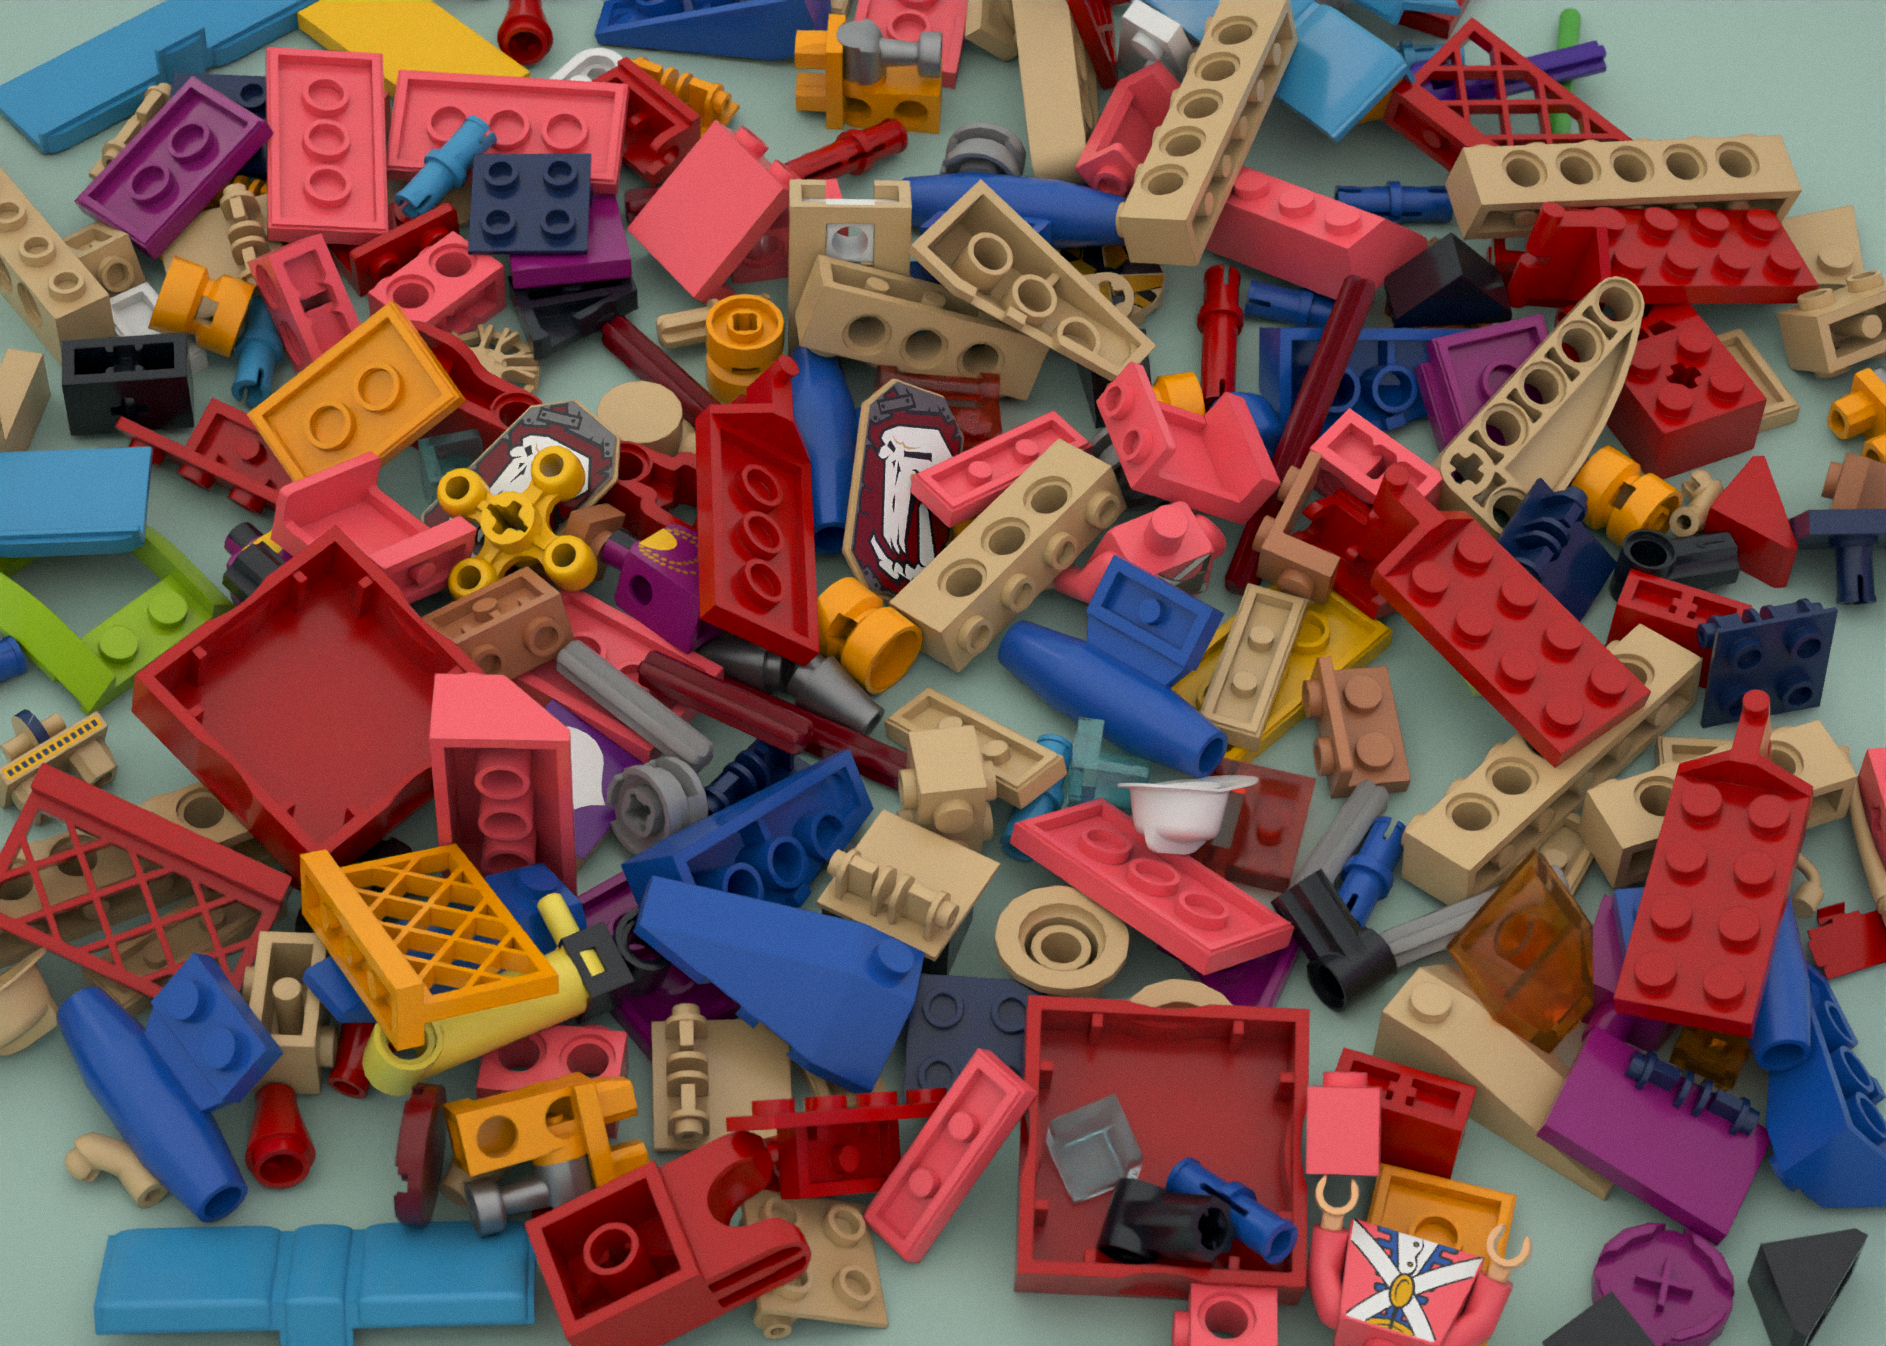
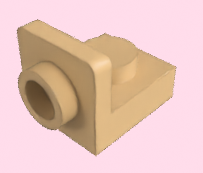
[62,221,147,298]

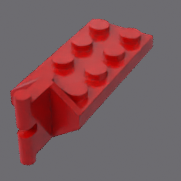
[1506,201,1819,308]
[695,355,820,667]
[1357,465,1651,768]
[1614,690,1813,1038]

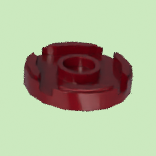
[394,1082,447,1227]

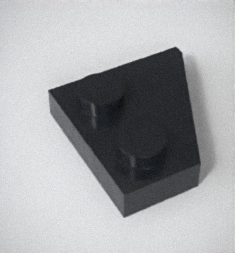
[508,276,638,360]

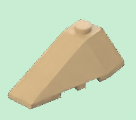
[907,179,1156,382]
[1373,963,1616,1201]

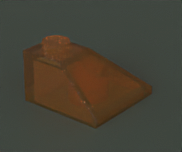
[1446,848,1594,1054]

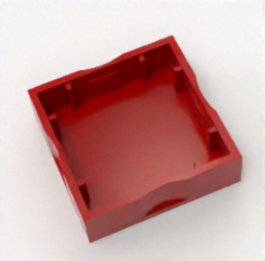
[131,525,487,884]
[1014,995,1310,1306]

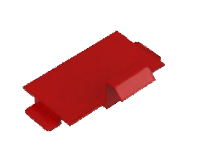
[1807,902,1886,980]

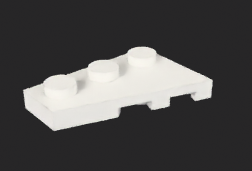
[1117,0,1194,84]

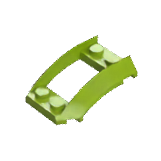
[0,524,235,716]

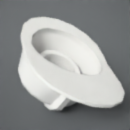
[1117,775,1259,855]

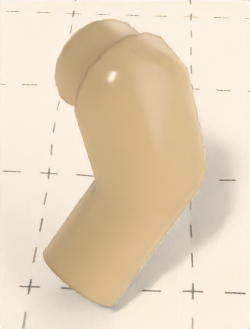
[1669,469,1724,537]
[64,1132,168,1208]

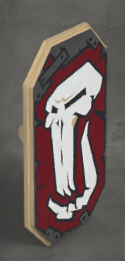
[842,378,964,602]
[421,400,621,588]

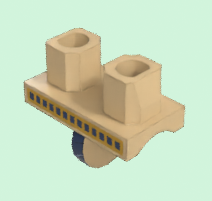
[0,709,118,826]

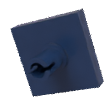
[1788,509,1886,605]

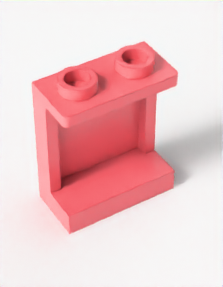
[1074,60,1181,198]
[627,120,801,304]
[1096,362,1281,525]
[270,451,477,604]

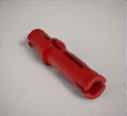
[784,118,908,180]
[1197,264,1244,413]

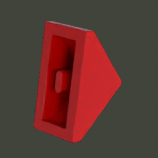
[1703,456,1798,588]

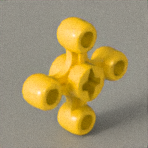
[437,445,598,601]

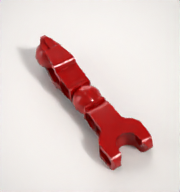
[410,320,698,541]

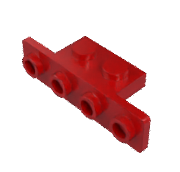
[115,397,293,516]
[726,1087,947,1200]

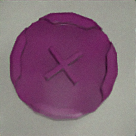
[1591,1222,1735,1346]

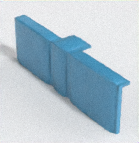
[0,0,319,154]
[1140,0,1416,143]
[0,446,153,558]
[93,1220,536,1346]

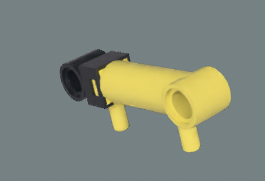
[362,893,674,1096]

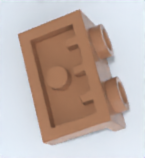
[421,566,575,680]
[1302,656,1411,799]

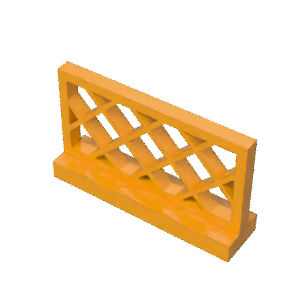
[300,843,559,1051]

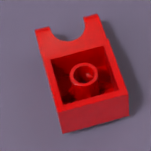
[1554,302,1767,479]
[524,1131,811,1346]

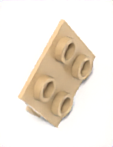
[161,183,282,320]
[816,809,1000,962]
[651,1003,792,1151]
[738,1190,889,1339]

